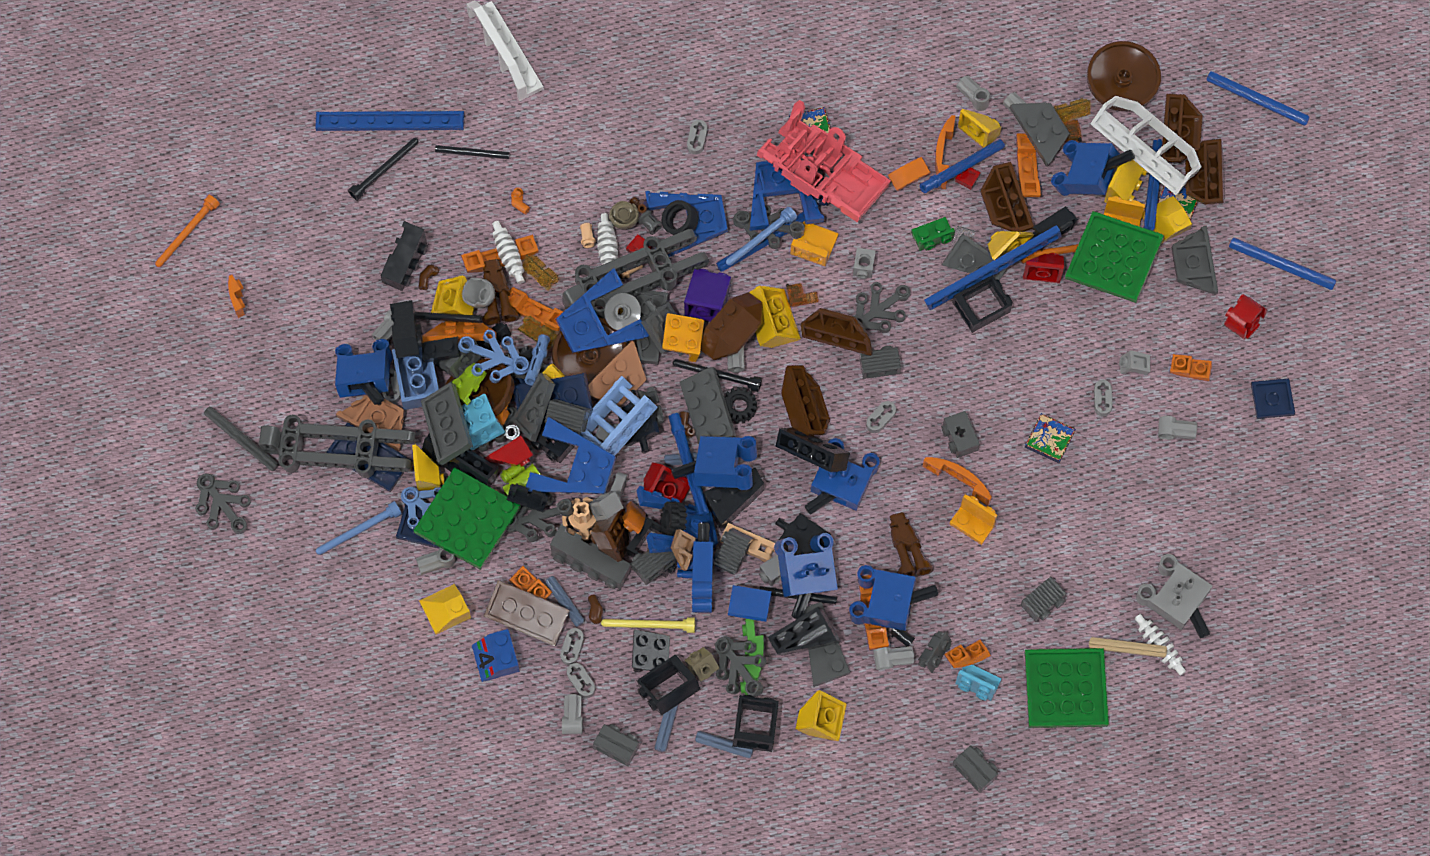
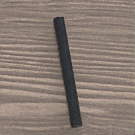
[435,145,510,159]
[415,312,483,323]
[759,586,837,605]

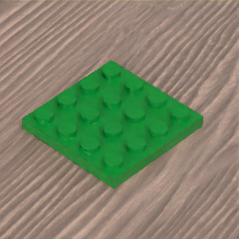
[1065,211,1164,303]
[413,468,521,570]
[1024,648,1109,728]

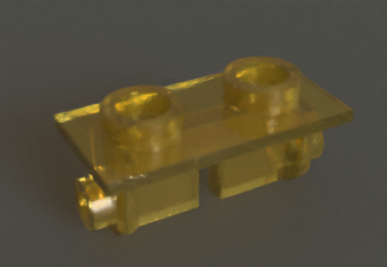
[1054,98,1091,122]
[522,255,559,291]
[517,315,557,349]

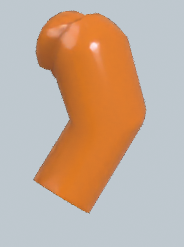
[511,187,530,215]

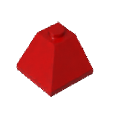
[1023,253,1064,283]
[484,436,533,467]
[644,462,690,503]

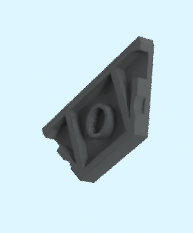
[1009,103,1070,167]
[1171,225,1218,295]

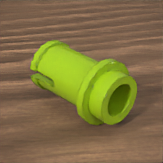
[500,464,525,484]

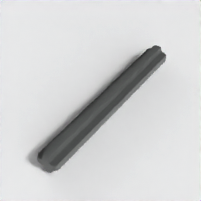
[204,406,279,471]

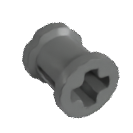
[638,210,662,235]

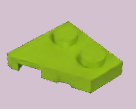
[452,363,487,405]

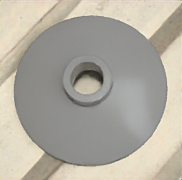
[604,293,641,330]

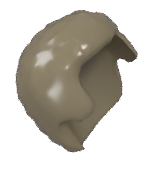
[609,201,639,230]

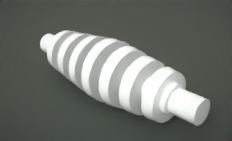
[597,213,618,265]
[492,221,525,284]
[1135,614,1186,676]

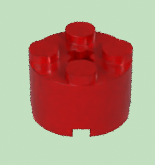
[1224,294,1267,340]

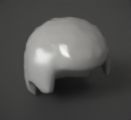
[462,278,495,308]

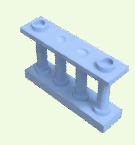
[579,376,658,456]

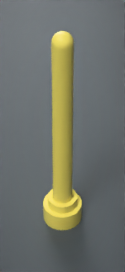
[601,617,695,633]

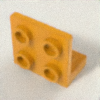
[1103,196,1145,227]
[790,221,838,266]
[662,313,704,362]
[949,494,997,545]

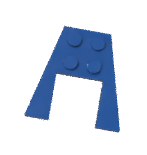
[750,161,824,231]
[645,191,728,257]
[555,268,649,353]
[526,417,616,495]
[636,486,718,553]

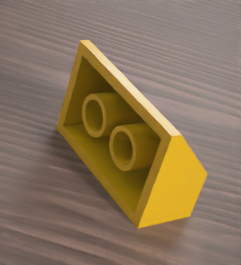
[1104,160,1148,203]
[749,285,801,348]

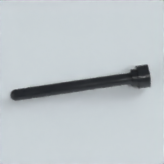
[348,138,419,201]
[673,359,762,392]

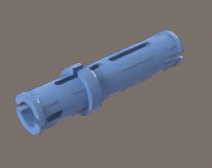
[524,334,550,385]

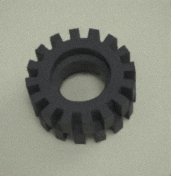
[724,387,757,424]
[660,502,687,536]

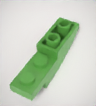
[739,618,764,695]

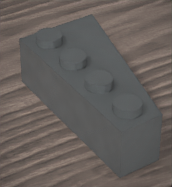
[550,525,631,590]

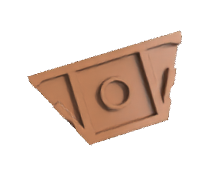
[588,341,646,407]
[336,395,404,451]

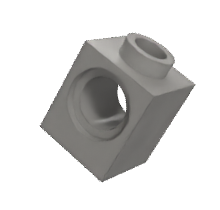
[853,248,876,279]
[588,491,623,521]
[759,555,781,586]

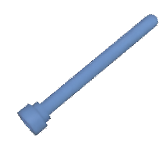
[726,207,797,266]
[316,501,402,555]

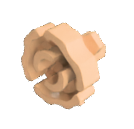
[562,497,596,541]

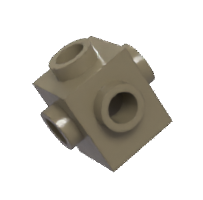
[684,647,720,682]

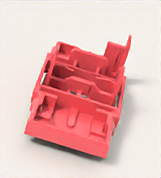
[757,100,891,222]

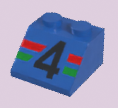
[472,629,520,682]

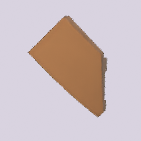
[671,529,696,570]

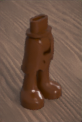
[483,259,519,326]
[890,512,933,576]

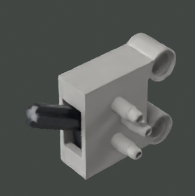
[1136,554,1213,639]

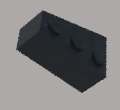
[380,221,428,291]
[390,300,423,358]
[704,468,764,532]
[768,607,842,656]

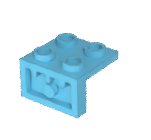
[462,394,505,450]
[955,665,1001,701]

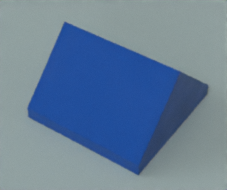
[728,585,772,622]

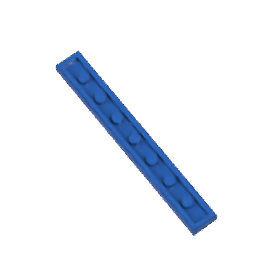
[315,111,464,131]
[924,225,1062,310]

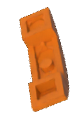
[935,115,955,190]
[1016,133,1041,197]
[461,234,539,273]
[508,287,563,331]
[922,457,991,506]
[859,575,889,650]

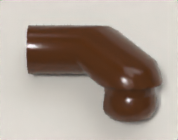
[628,197,647,213]
[418,264,439,290]
[679,411,695,438]
[588,595,603,624]

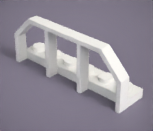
[466,0,544,101]
[1090,96,1201,195]

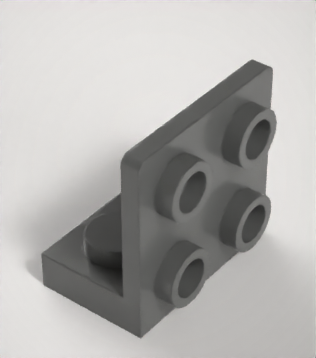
[434,340,482,379]

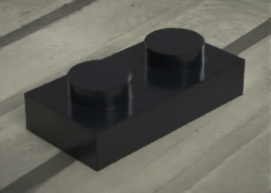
[422,336,461,363]

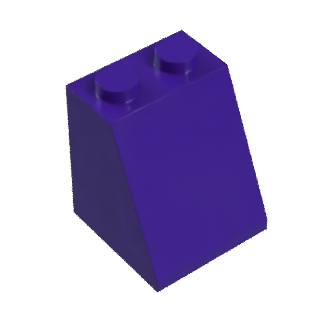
[684,269,731,322]

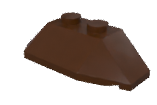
[1161,94,1203,163]
[1185,139,1225,205]
[980,162,1034,232]
[700,292,763,361]
[800,308,872,356]
[781,365,830,436]
[590,505,630,562]

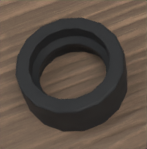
[661,200,699,235]

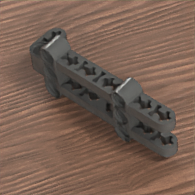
[562,229,710,319]
[259,414,415,478]

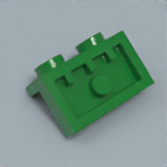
[911,217,955,251]

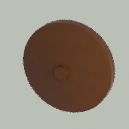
[1087,41,1161,111]
[552,317,627,383]
[444,359,514,417]

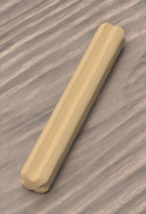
[1089,637,1167,658]

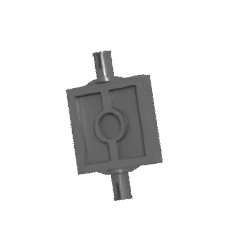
[641,298,684,356]

